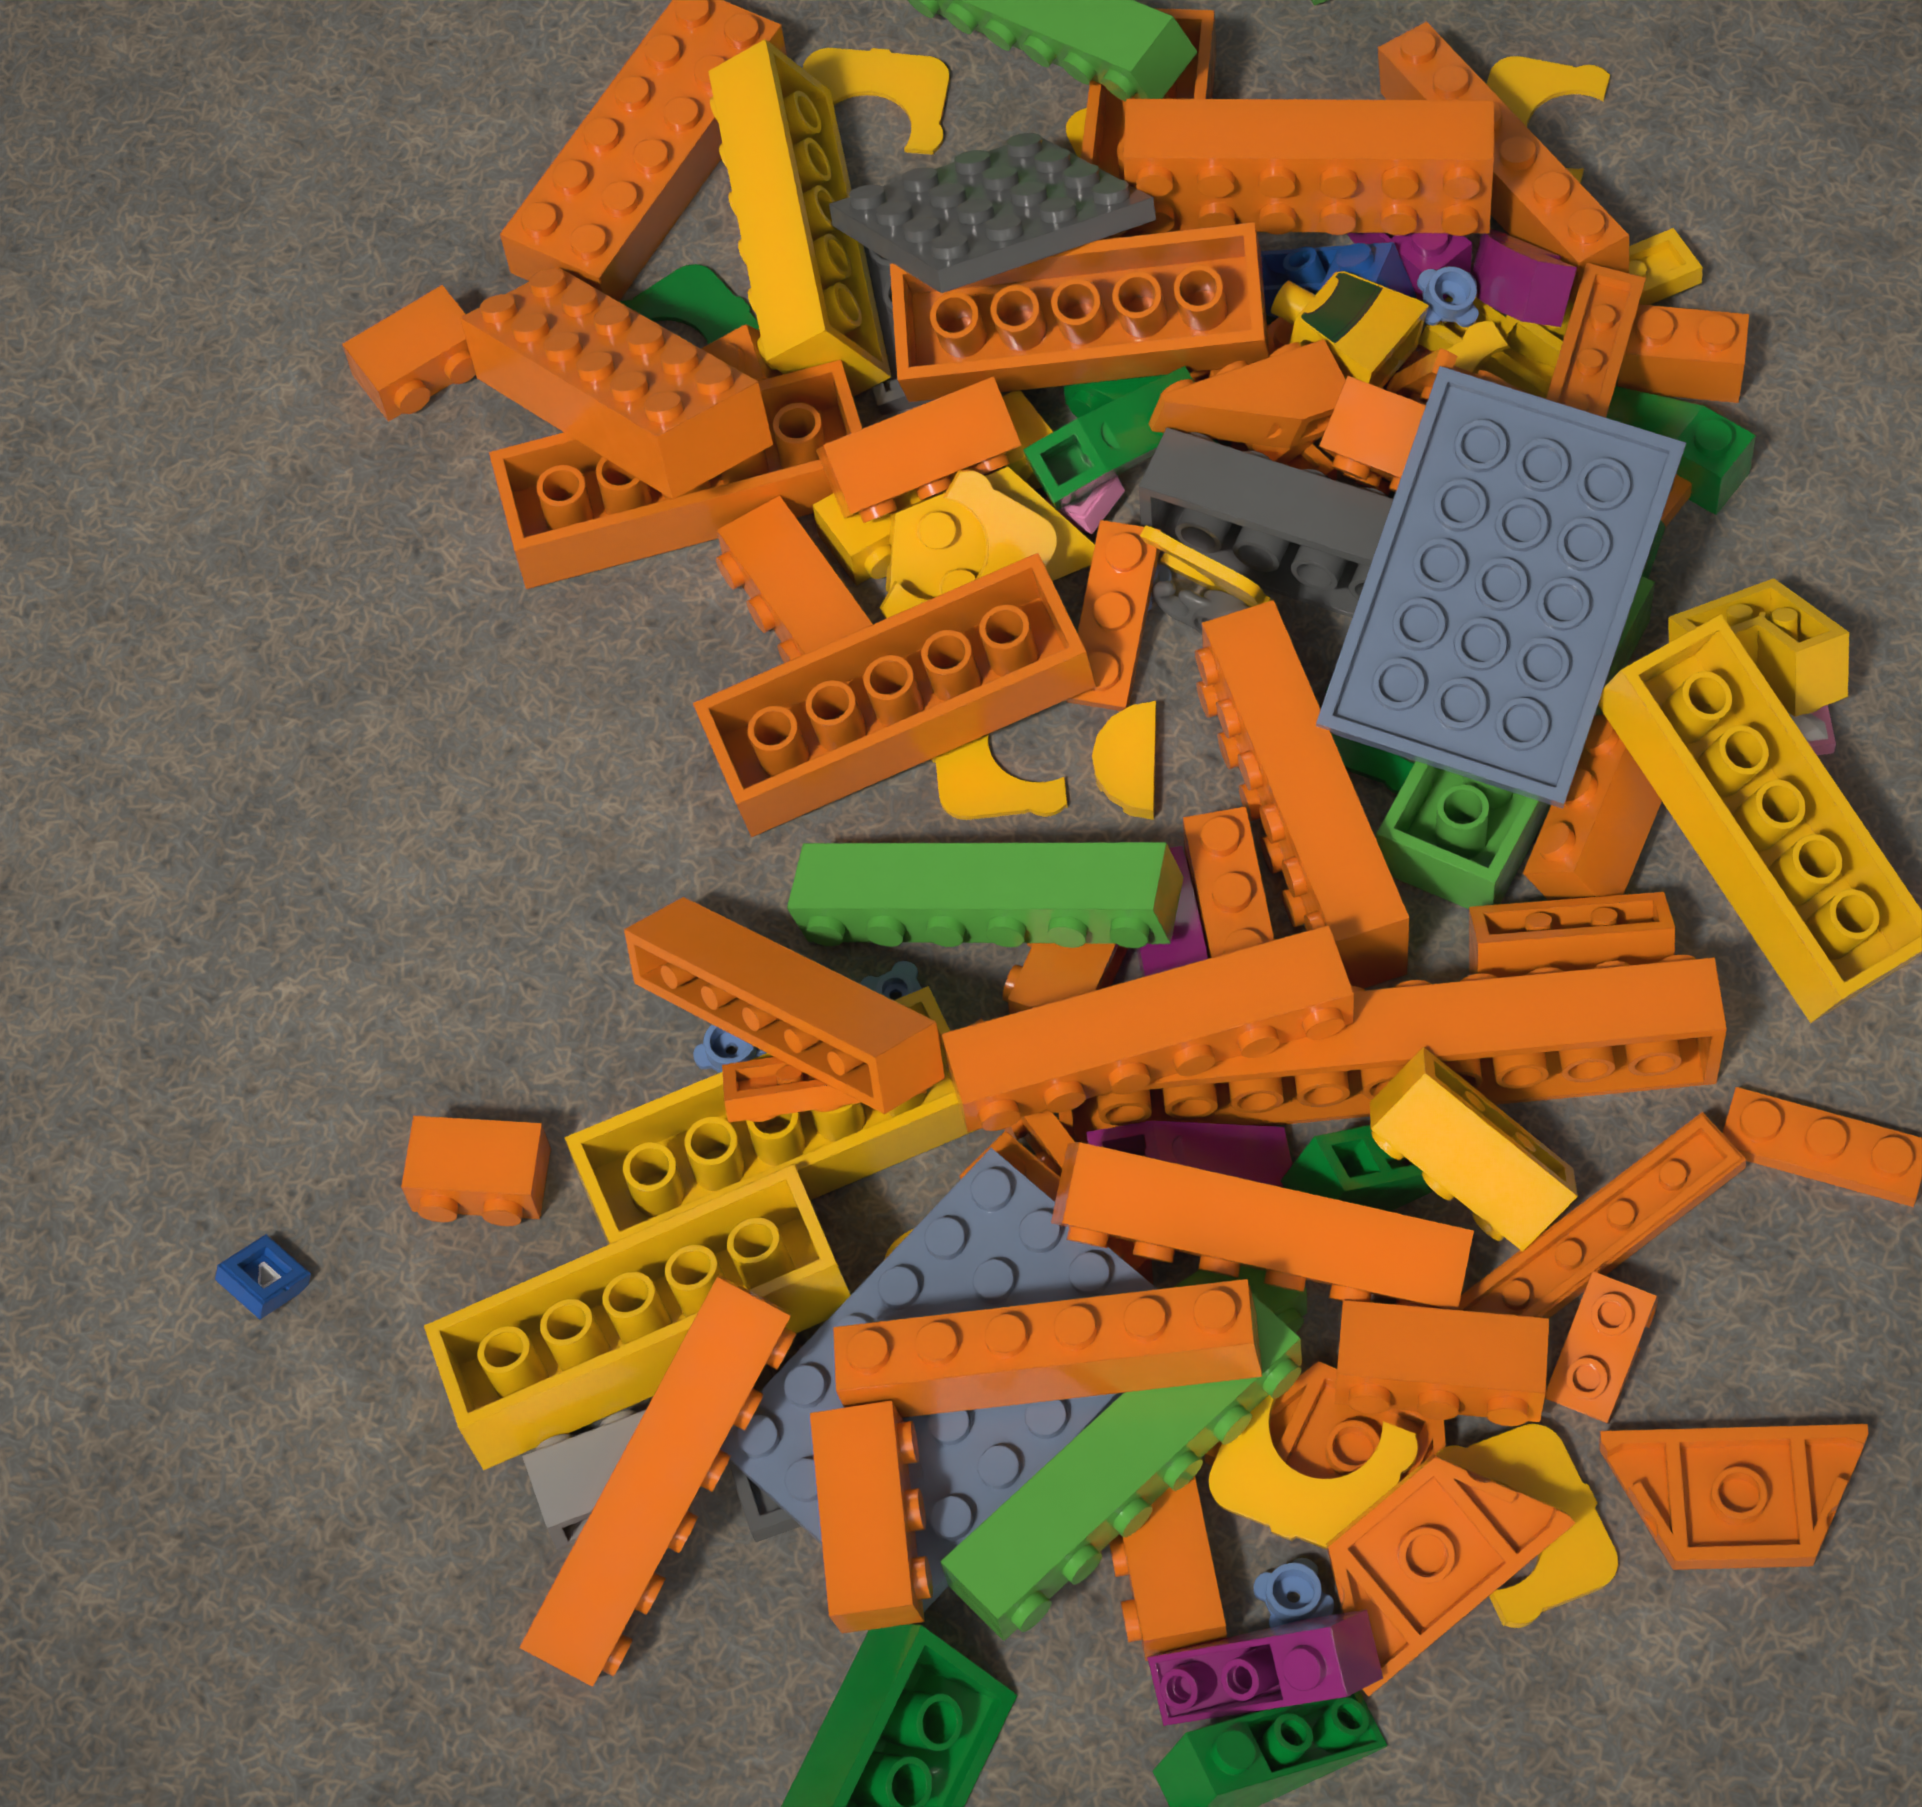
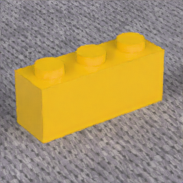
[1370,1047,1578,1252]

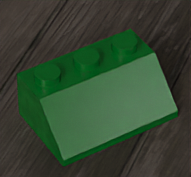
[781,1624,1017,1807]

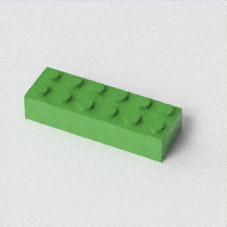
[1376,576,1655,909]

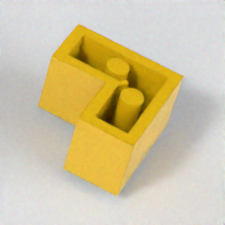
[1668,578,1849,717]

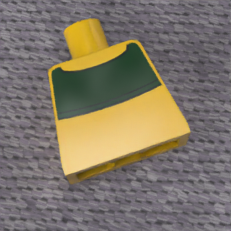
[1271,271,1429,388]

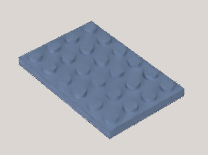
[1316,366,1686,809]
[720,1148,1157,1624]

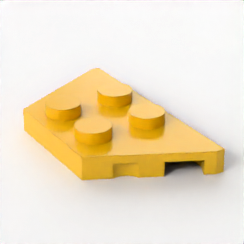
[886,466,1095,599]

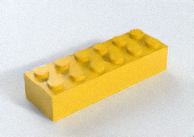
[708,39,891,397]
[1598,614,1922,1023]
[564,986,979,1245]
[424,1164,851,1470]

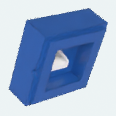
[215,1234,311,1320]

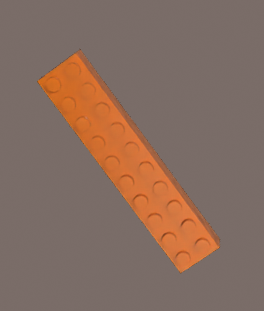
[1059,955,1727,1143]

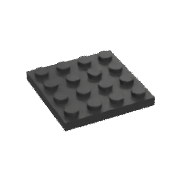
[829,133,1156,293]

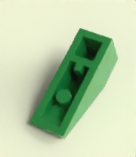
[1606,386,1756,515]
[1280,1125,1434,1212]

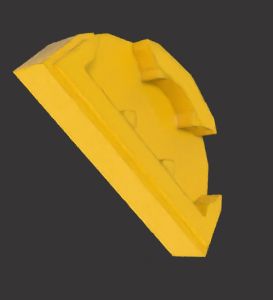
[1092,701,1156,820]

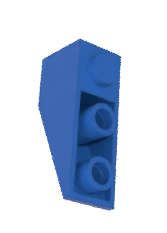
[1261,242,1417,318]

